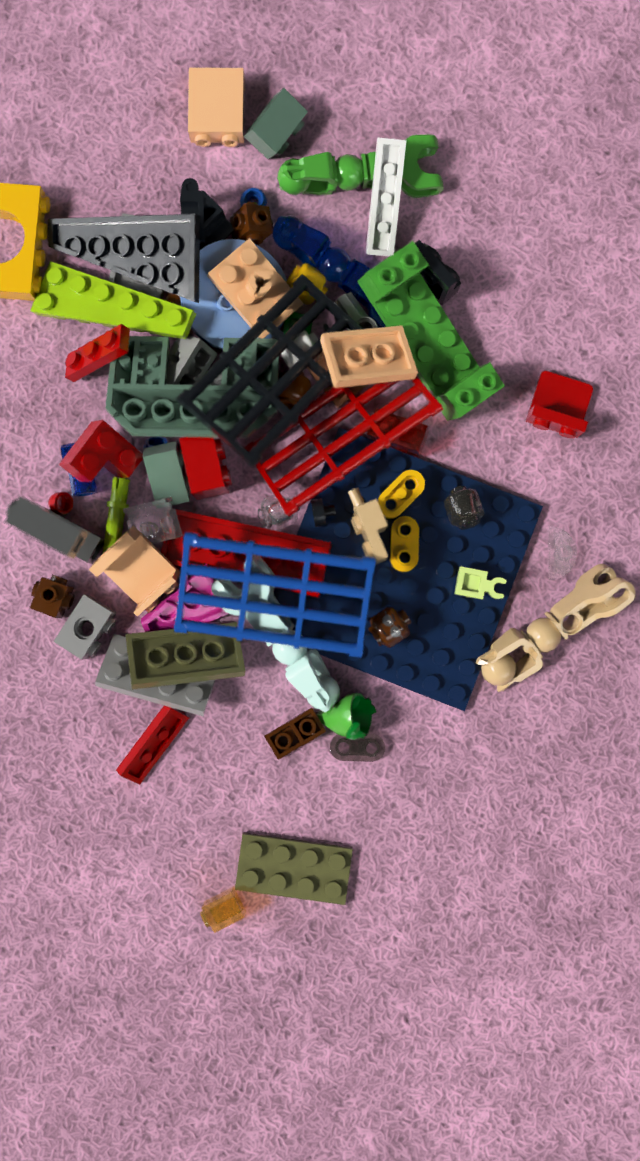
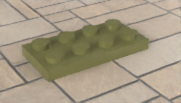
[126,622,245,690]
[235,833,353,905]

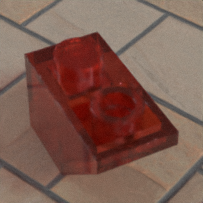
[366,408,429,458]

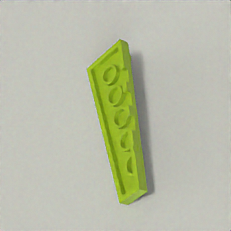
[30,261,196,340]

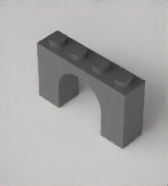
[4,495,104,564]

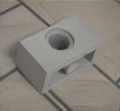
[53,594,116,660]

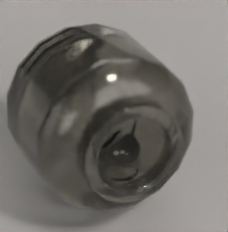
[444,486,484,530]

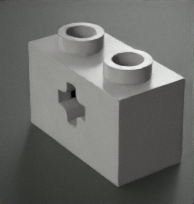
[166,335,217,385]

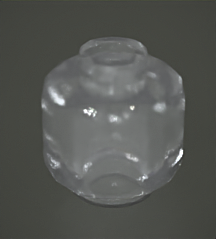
[257,491,300,531]

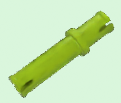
[102,477,130,554]

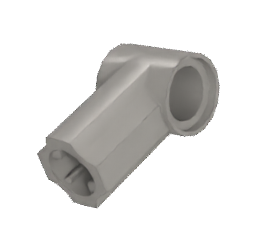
[335,292,377,331]

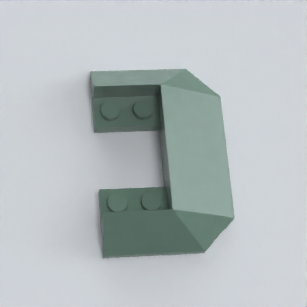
[105,336,279,438]

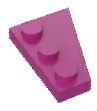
[141,564,229,632]

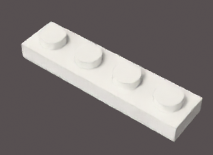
[366,138,406,256]

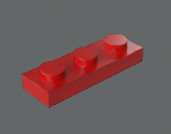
[65,324,130,382]
[116,706,189,785]

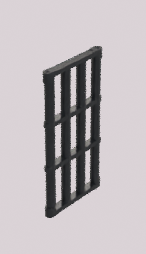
[176,275,363,468]

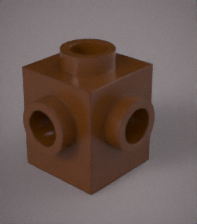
[230,202,273,245]
[30,574,75,619]

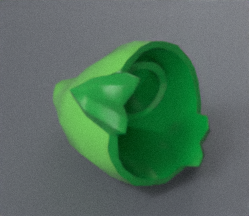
[316,693,376,740]

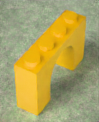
[0,183,50,301]

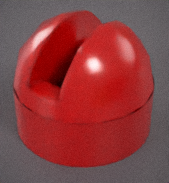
[48,492,73,514]

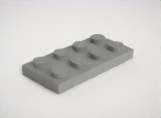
[95,634,215,716]

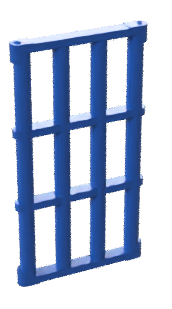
[174,532,376,658]

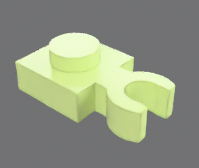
[454,566,507,600]

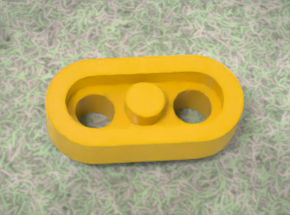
[378,470,425,519]
[390,516,419,572]

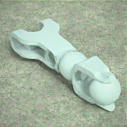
[211,555,340,712]

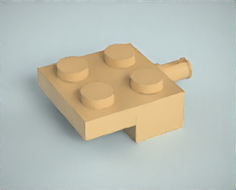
[348,488,388,564]

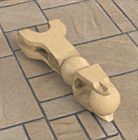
[476,564,636,692]

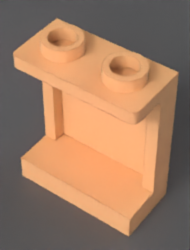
[188,68,245,147]

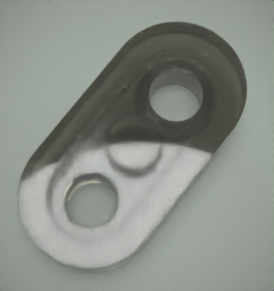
[330,733,385,762]

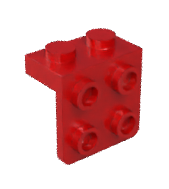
[525,371,593,439]

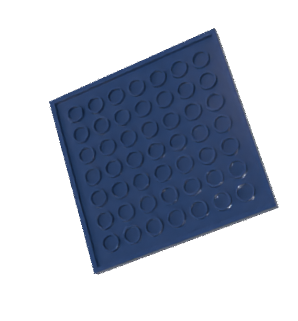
[274,427,543,712]

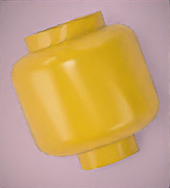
[286,263,328,305]

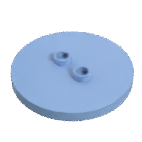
[180,239,287,350]

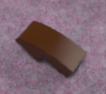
[264,707,326,760]

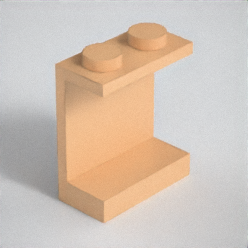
[89,525,181,617]

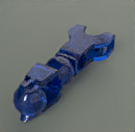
[272,215,386,328]

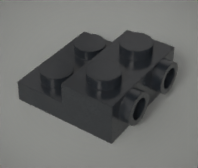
[415,240,461,306]

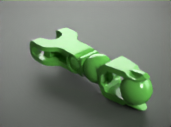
[277,134,444,198]

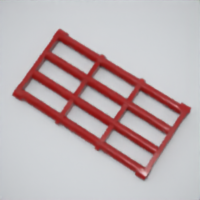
[243,376,443,517]

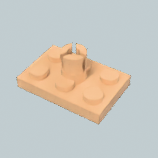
[207,238,304,339]
[320,325,418,388]

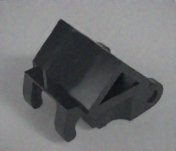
[180,178,234,250]

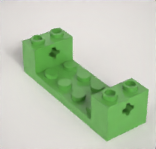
[357,241,505,421]

